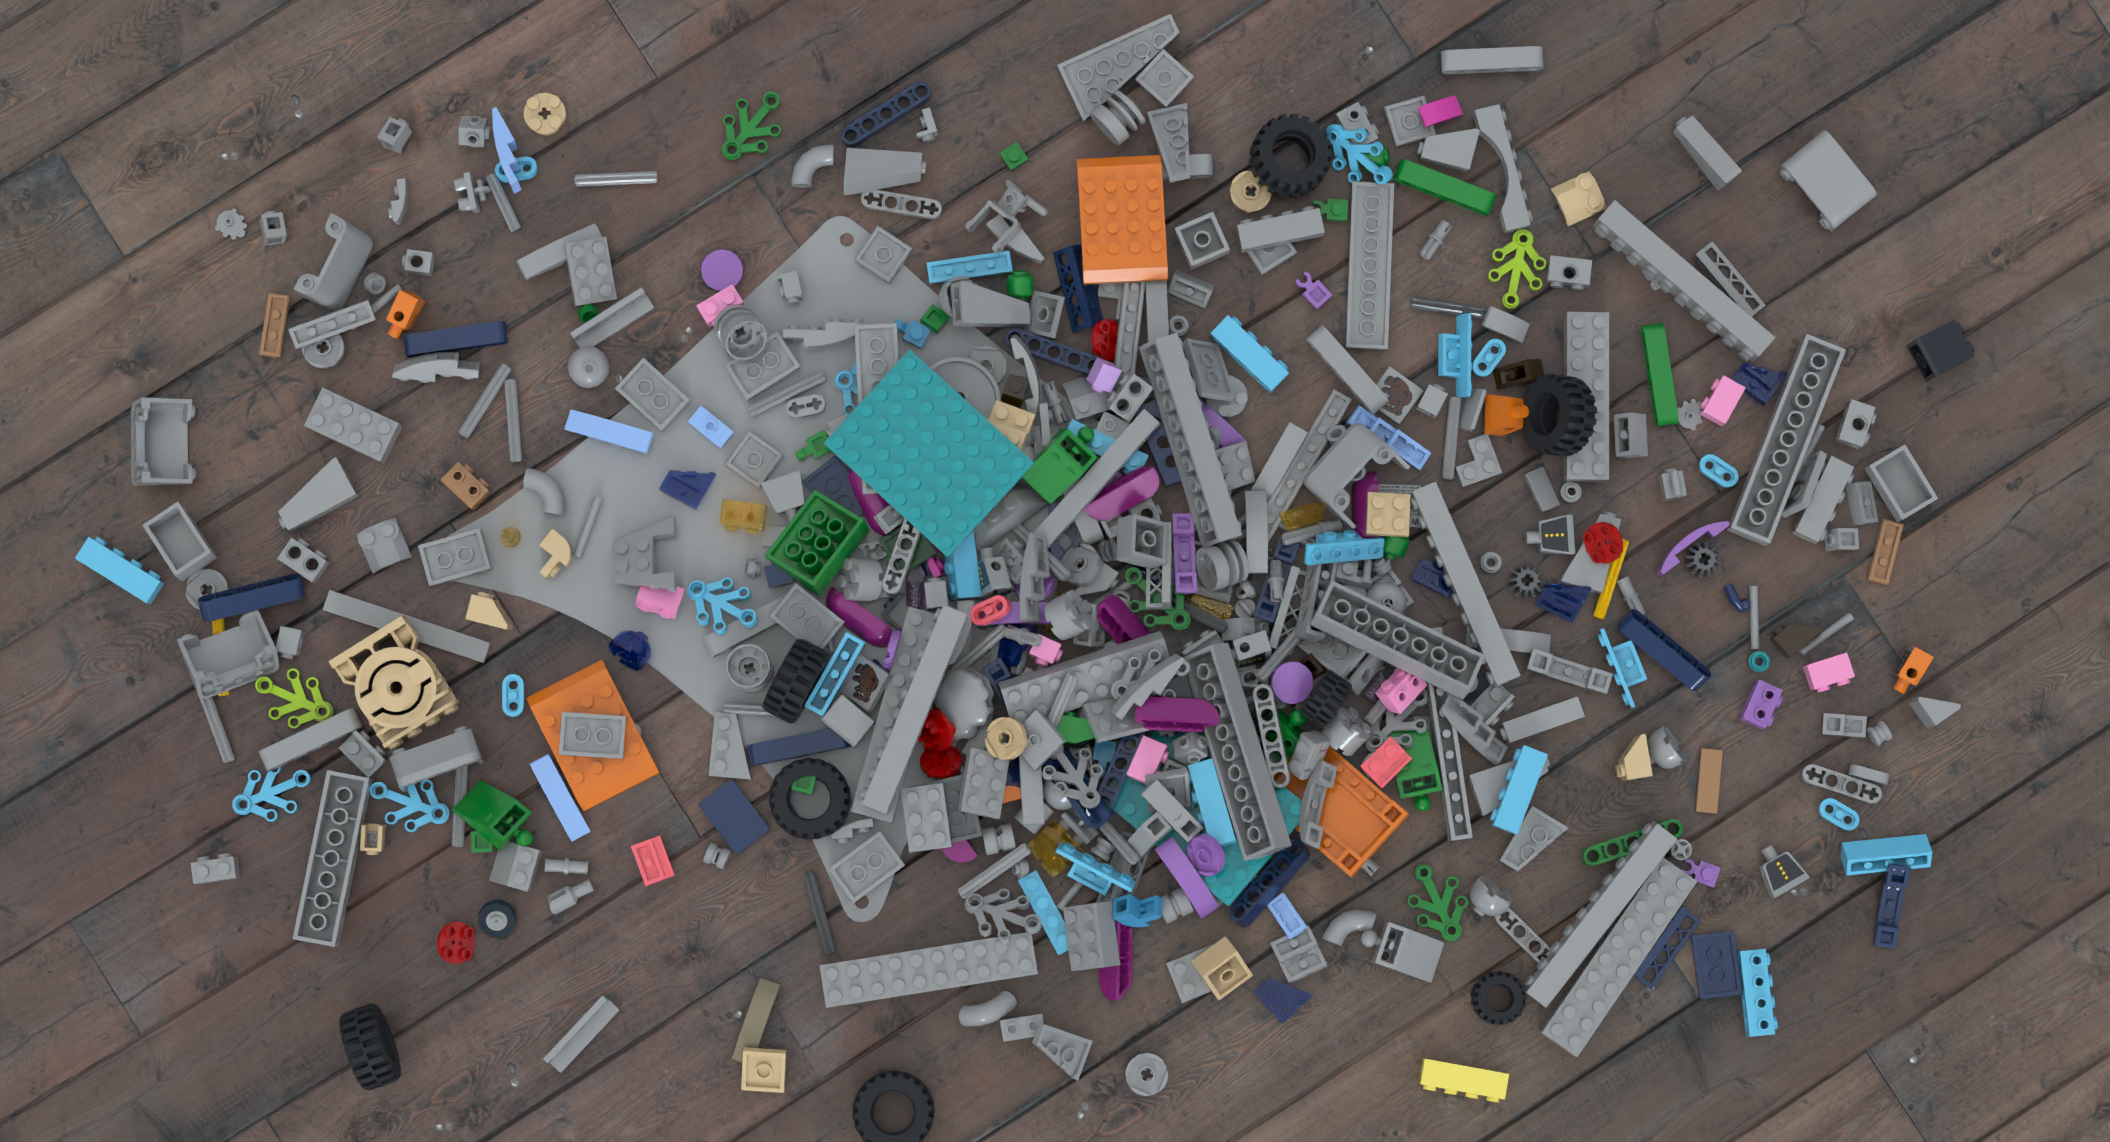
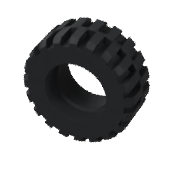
[1249,114,1333,198]
[1521,374,1597,457]
[762,639,830,724]
[769,758,851,840]
[339,1003,401,1091]
[852,1070,935,1142]

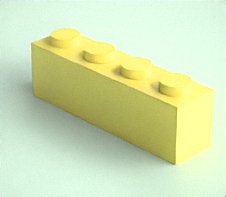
[1418,1058,1509,1103]

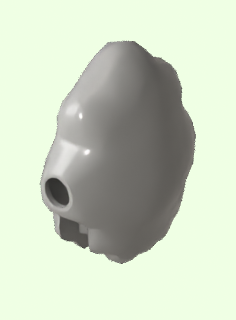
[934,667,994,742]

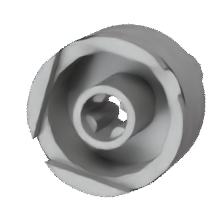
[838,558,883,601]
[1044,590,1092,640]
[1321,707,1372,756]

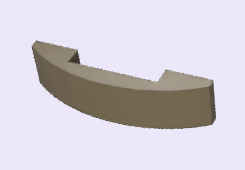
[732,978,780,1062]

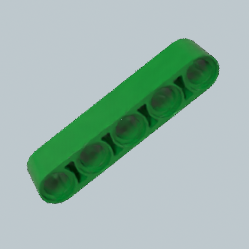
[1393,159,1496,216]
[1641,323,1679,427]
[1581,819,1683,866]

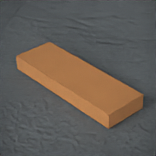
[259,293,291,359]
[1867,519,1904,585]
[1695,748,1723,814]

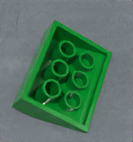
[764,490,869,596]

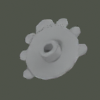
[215,208,247,240]
[1677,399,1703,431]

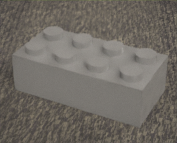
[304,387,403,464]

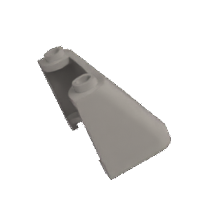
[1779,130,1877,232]
[294,213,373,311]
[131,397,196,486]
[177,610,279,699]

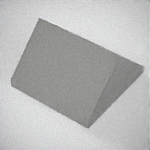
[1024,291,1065,339]
[821,694,876,747]
[1909,697,1961,728]

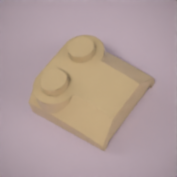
[1550,172,1607,227]

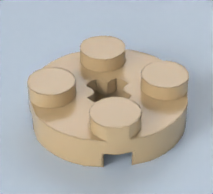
[524,93,566,136]
[1230,171,1271,214]
[985,717,1028,760]

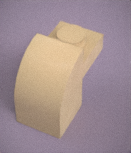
[539,529,573,579]

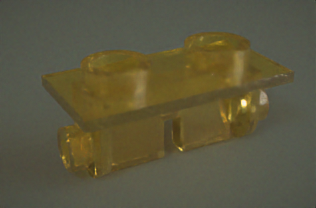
[1279,502,1325,532]
[1189,594,1234,620]
[1041,820,1083,864]
[1027,833,1068,878]

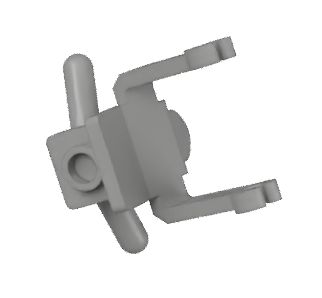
[965,180,1048,255]

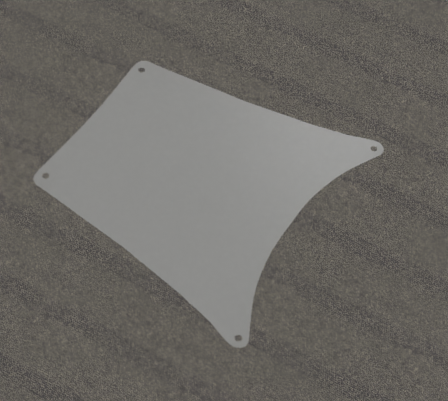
[447,216,1124,922]

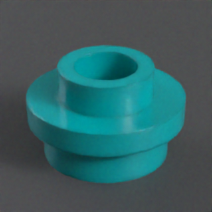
[1748,651,1770,672]

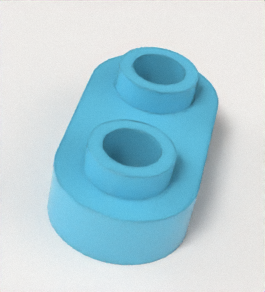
[495,157,538,183]
[1472,339,1506,377]
[1698,454,1739,488]
[502,674,525,717]
[1818,798,1859,831]

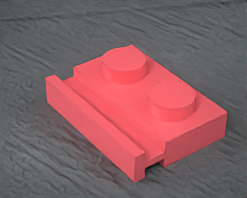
[1360,736,1412,789]
[631,835,675,886]

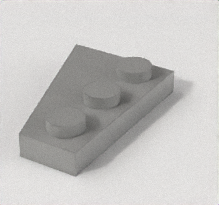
[1781,450,1827,518]
[709,712,751,780]
[1499,806,1568,872]
[1032,1023,1093,1081]

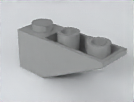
[1141,779,1203,842]

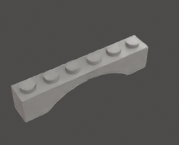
[1473,104,1533,234]

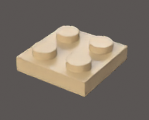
[1366,492,1410,538]
[741,1047,787,1093]

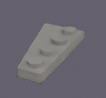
[1147,103,1190,183]

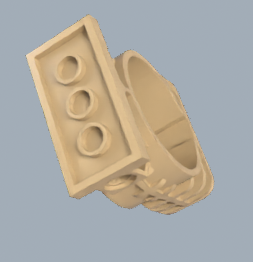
[328,616,460,750]

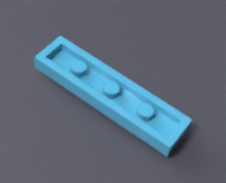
[927,250,1013,284]
[1018,870,1068,955]

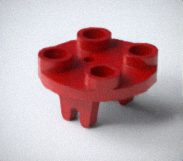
[1091,319,1118,361]
[1583,522,1623,564]
[918,708,956,751]
[919,747,962,779]
[437,921,475,964]

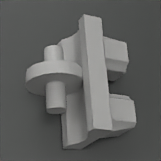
[454,172,491,213]
[1059,807,1100,845]

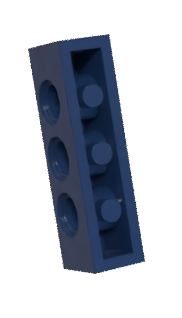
[1134,400,1181,489]

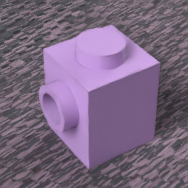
[1086,357,1122,393]

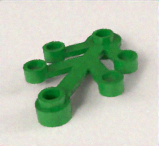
[722,92,781,160]
[1125,567,1191,630]
[1407,864,1468,941]

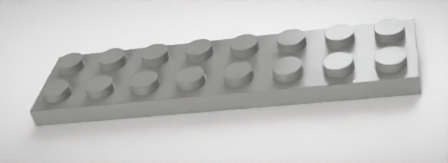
[1345,181,1394,350]
[854,323,899,494]

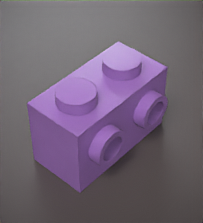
[1739,679,1783,730]

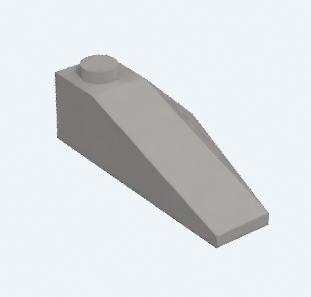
[1062,377,1154,422]

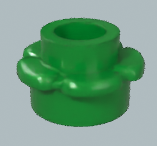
[577,304,598,323]

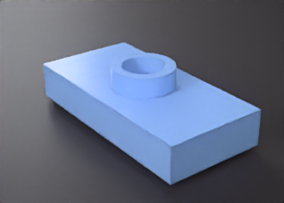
[688,406,734,449]
[1267,892,1308,940]

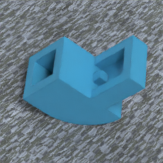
[1112,894,1163,927]

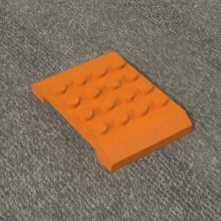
[1076,155,1168,285]
[526,659,660,812]
[1275,745,1409,878]

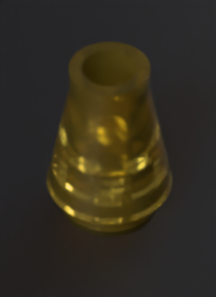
[500,527,521,548]

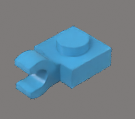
[894,318,931,349]
[1092,741,1117,778]

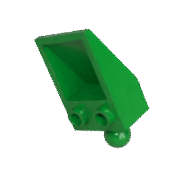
[1022,426,1097,504]
[1256,707,1306,768]
[1057,711,1095,745]
[1388,726,1442,812]
[452,780,533,851]

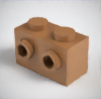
[441,462,491,511]

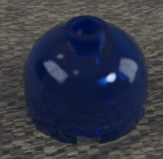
[608,630,651,671]

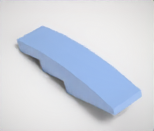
[492,107,521,194]
[1346,405,1431,470]
[565,410,654,454]
[530,753,591,841]

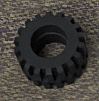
[1300,670,1352,728]
[1471,971,1527,1025]

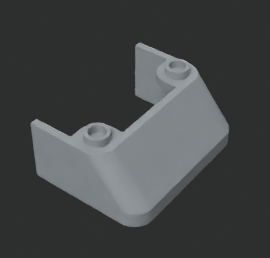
[1304,423,1410,529]
[389,726,484,792]

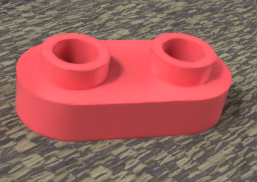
[970,595,1011,626]

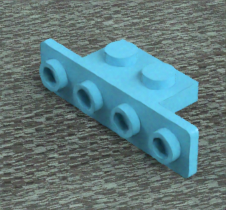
[1438,313,1472,398]
[1304,530,1384,565]
[1598,628,1647,708]
[1055,842,1136,896]

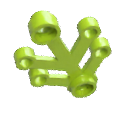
[1488,229,1546,310]
[255,668,334,729]

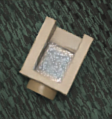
[360,823,386,855]

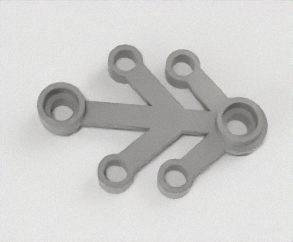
[1111,649,1190,700]
[1365,689,1429,752]
[1042,745,1103,809]
[964,888,1041,944]

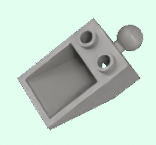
[1361,922,1444,983]

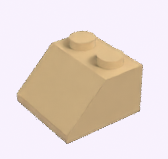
[465,591,513,630]
[1615,734,1653,782]
[1191,936,1253,1000]

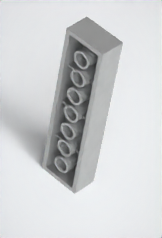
[1563,312,1609,483]
[1310,580,1485,699]
[998,631,1176,724]
[293,770,373,947]

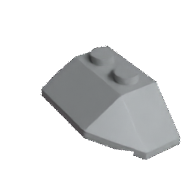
[974,484,1048,553]

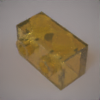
[719,499,767,534]

